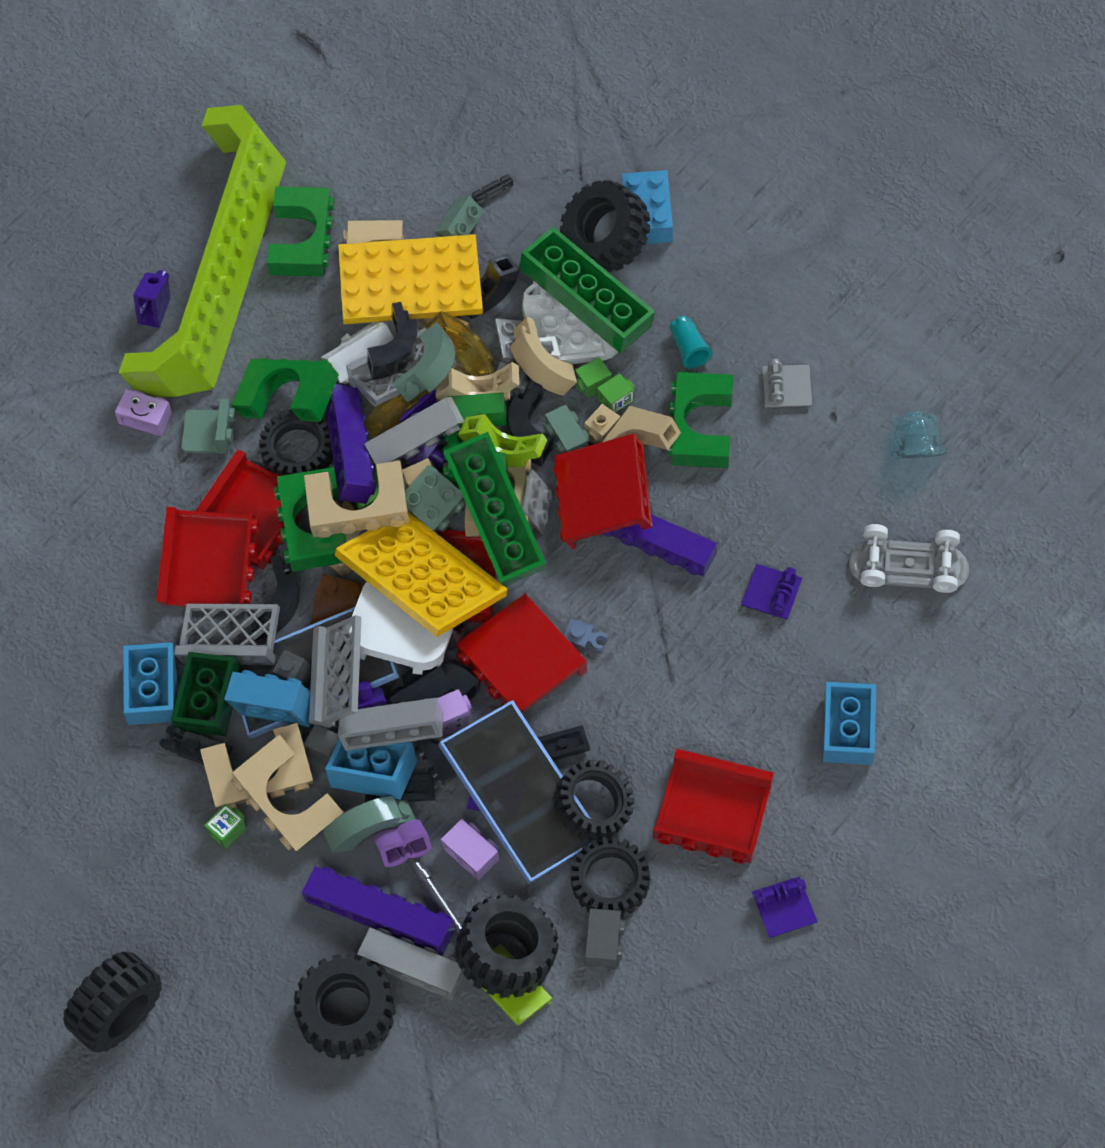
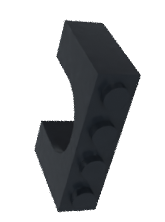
[390,667,494,785]

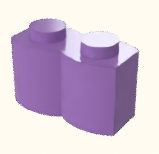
[373,820,432,867]

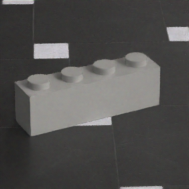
[365,397,465,464]
[338,698,444,751]
[357,927,464,1001]

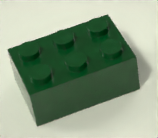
[171,652,243,737]

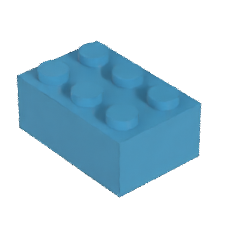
[622,170,673,244]
[123,642,177,725]
[224,670,310,727]
[822,682,876,765]
[325,739,417,800]

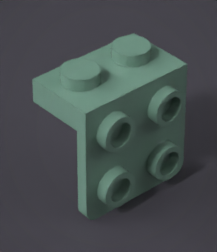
[181,399,235,454]
[405,465,466,533]

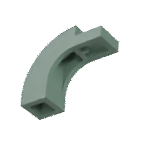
[393,322,455,402]
[323,796,416,853]

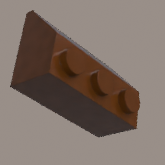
[311,574,365,625]

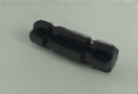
[472,174,513,204]

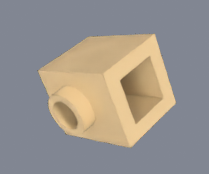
[584,404,621,444]

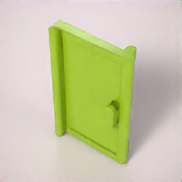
[481,944,552,1026]

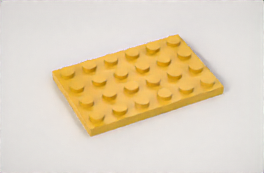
[338,234,483,324]
[335,512,508,637]

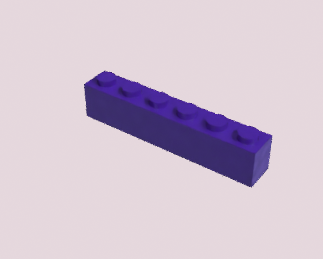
[326,384,376,504]
[602,514,717,577]
[302,866,455,956]

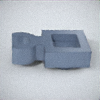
[564,618,608,653]

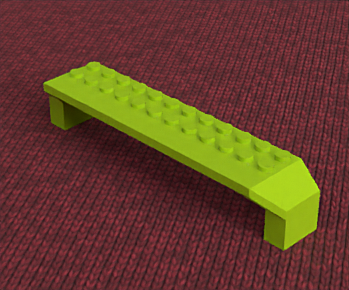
[118,105,286,398]

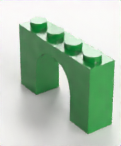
[267,187,335,277]
[232,358,339,422]
[667,372,733,468]
[444,392,508,489]
[274,467,347,572]

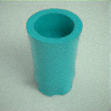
[669,316,713,369]

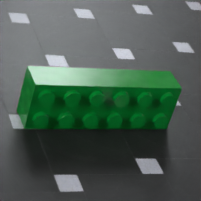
[519,227,655,354]
[444,432,548,587]

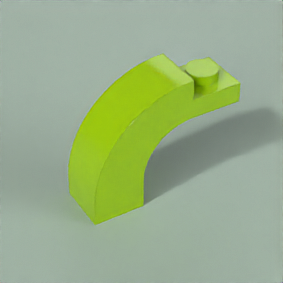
[458,414,547,467]

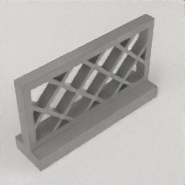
[346,327,457,406]
[174,604,280,665]
[309,615,361,728]

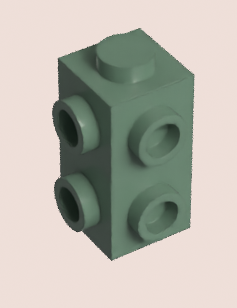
[434,195,484,237]
[543,404,590,455]

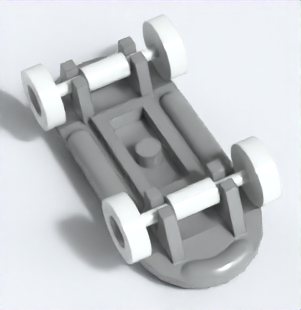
[849,524,969,593]

